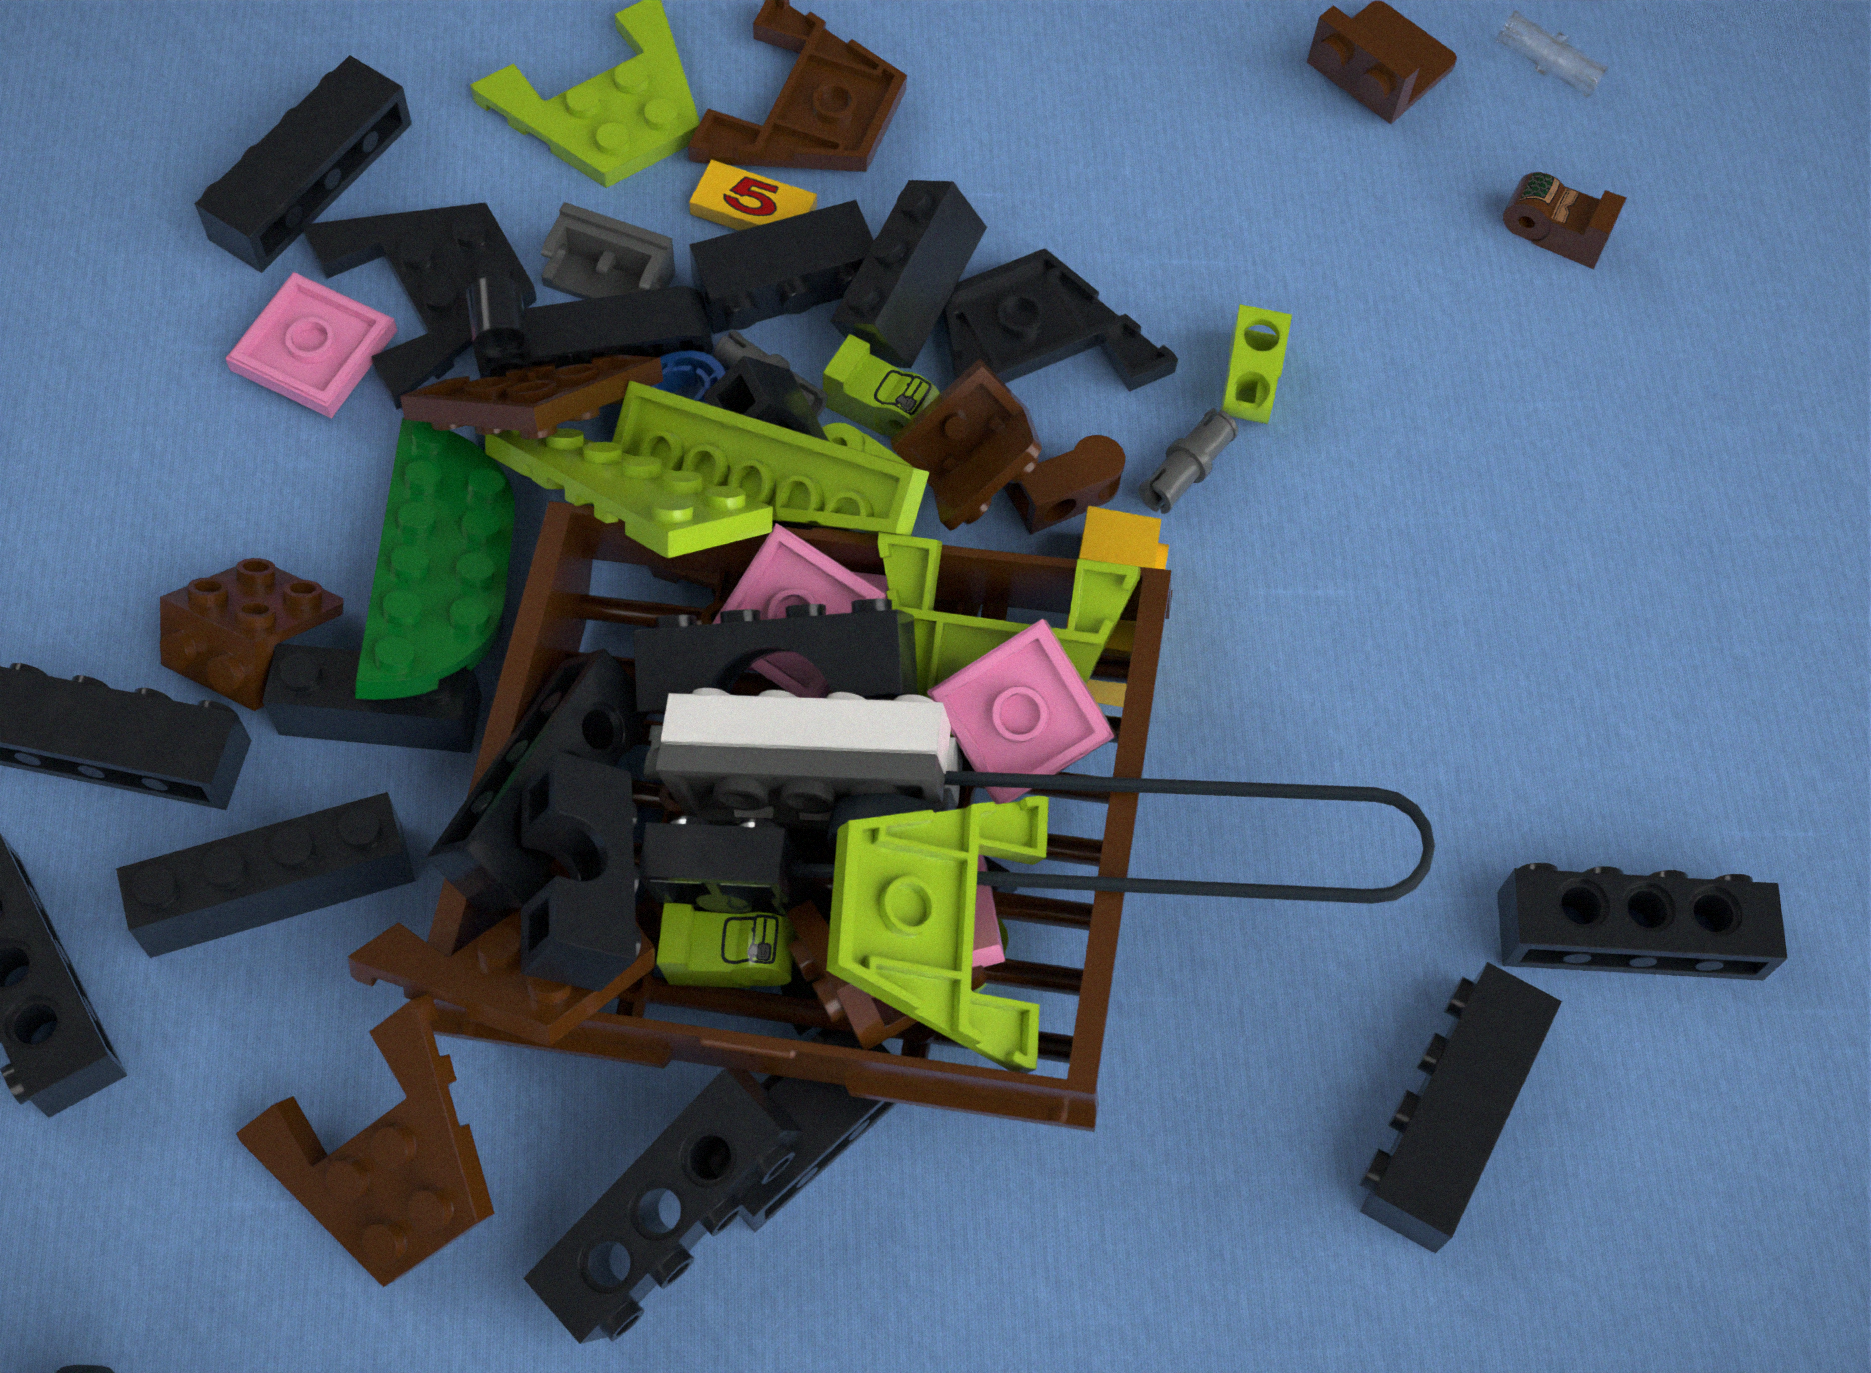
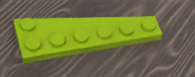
[612,381,929,536]
[485,428,773,558]

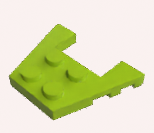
[470,0,700,188]
[878,532,1141,748]
[826,795,1049,1073]

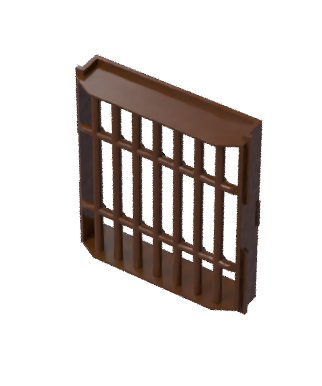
[427,501,1173,1132]

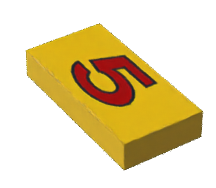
[689,160,817,231]

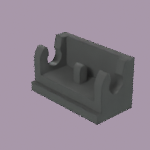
[541,202,676,300]

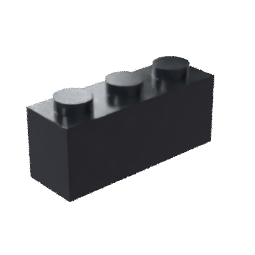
[830,180,987,368]
[689,200,874,334]
[262,643,482,753]
[708,1029,898,1232]

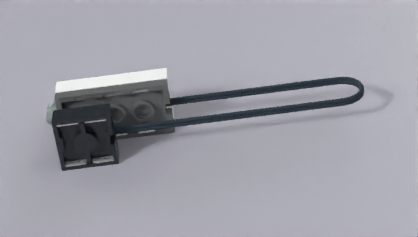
[639,688,1435,918]

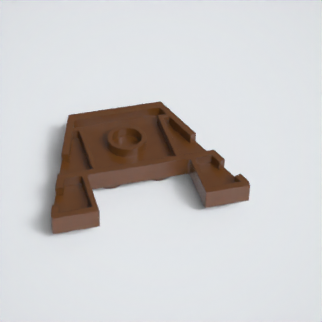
[688,0,907,172]
[348,859,655,1046]
[236,993,495,1287]

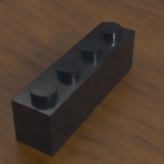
[195,55,412,273]
[0,663,251,810]
[116,792,416,958]
[1359,962,1562,1253]

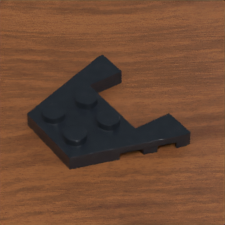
[302,202,537,410]
[942,248,1178,392]

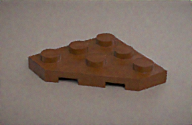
[400,354,664,439]

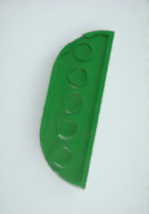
[355,417,515,700]

